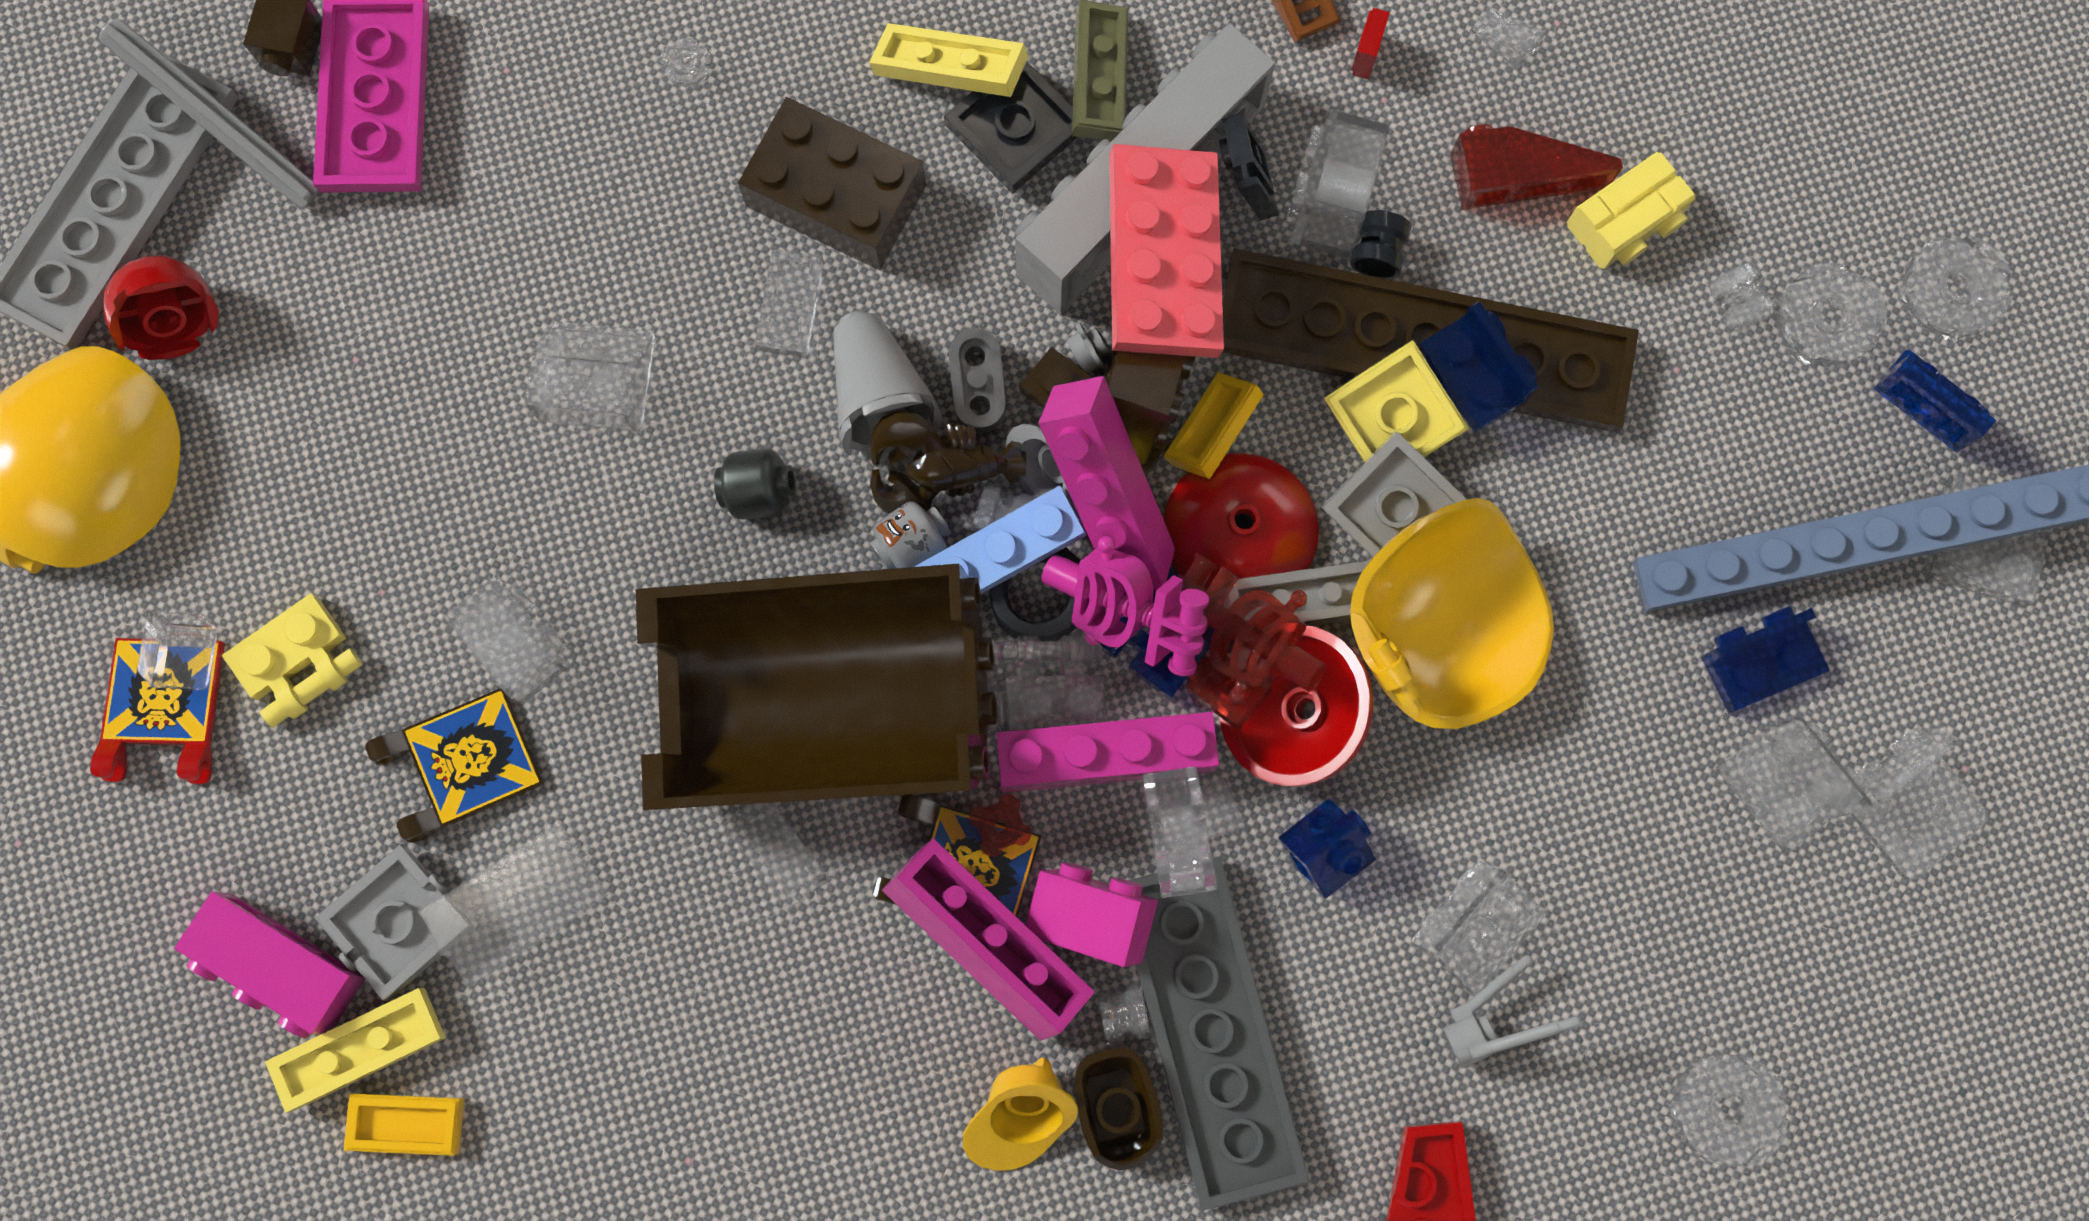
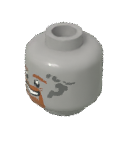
[869,501,951,569]

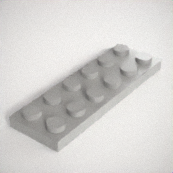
[0,54,239,350]

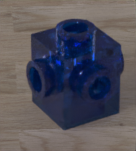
[1278,799,1377,899]

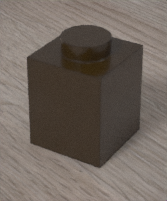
[243,0,322,77]

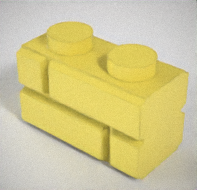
[1566,152,1695,269]

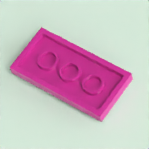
[313,0,429,193]

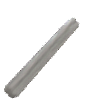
[99,18,319,208]

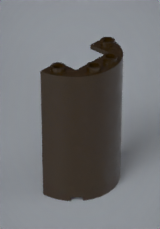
[635,563,998,810]

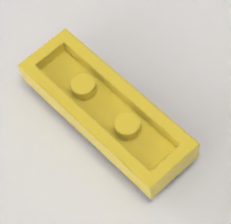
[869,23,1028,97]
[265,988,446,1113]

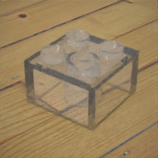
[1285,109,1390,258]

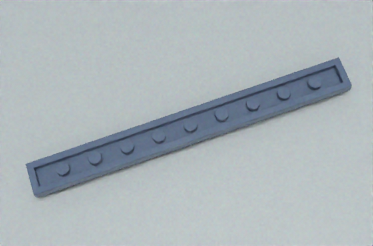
[1632,464,2089,613]

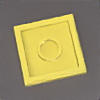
[1323,340,1469,462]

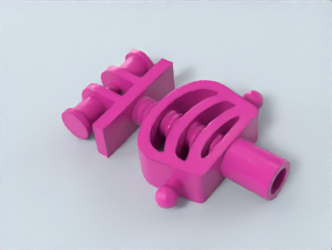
[1042,536,1209,676]

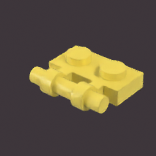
[222,593,363,728]

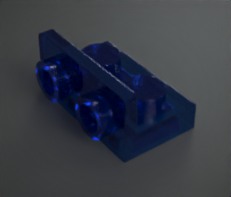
[1418,302,1538,434]
[1873,350,1996,453]
[1701,606,1830,714]

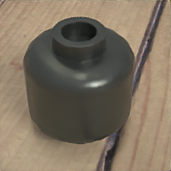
[714,449,796,520]

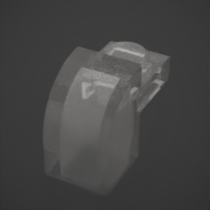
[1143,766,1217,898]

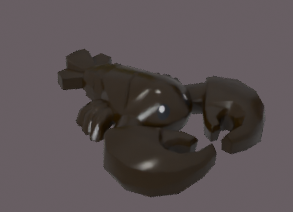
[869,411,1027,514]

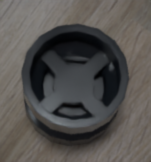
[1350,210,1412,279]

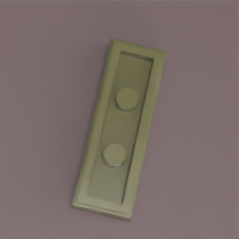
[1072,0,1128,142]

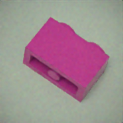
[1026,862,1158,967]

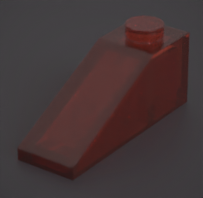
[1450,124,1623,210]

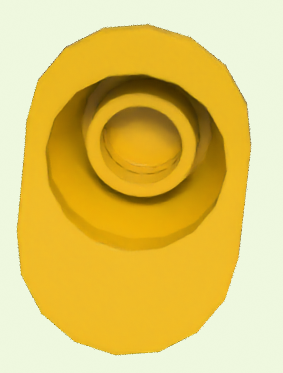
[962,1057,1078,1171]

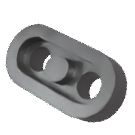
[949,328,1006,433]

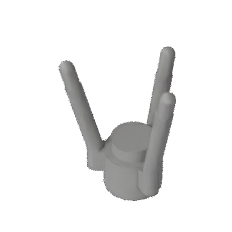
[1443,955,1582,1069]

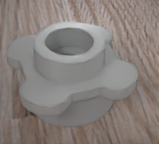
[1067,322,1112,375]

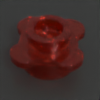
[969,794,1032,857]

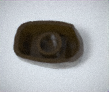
[1075,1047,1163,1170]

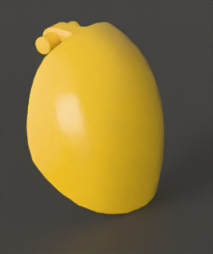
[0,346,180,574]
[1350,498,1554,729]

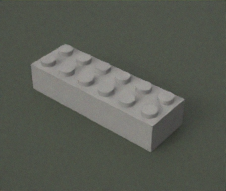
[1015,23,1276,315]

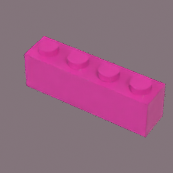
[1039,376,1175,590]
[996,712,1219,793]
[882,838,1095,1041]

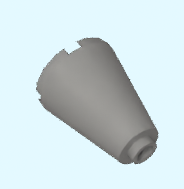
[833,311,943,460]

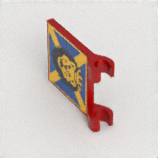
[90,638,225,784]

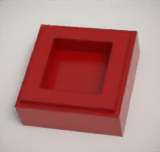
[1351,7,1390,80]

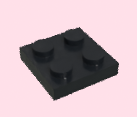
[944,61,1077,194]

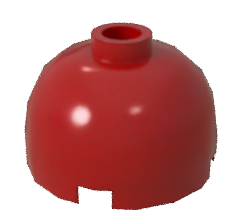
[103,256,219,360]

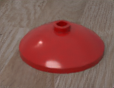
[1163,453,1319,605]
[1219,625,1373,787]

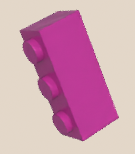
[174,891,365,1038]

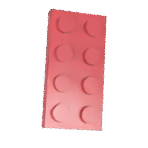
[1109,144,1224,358]

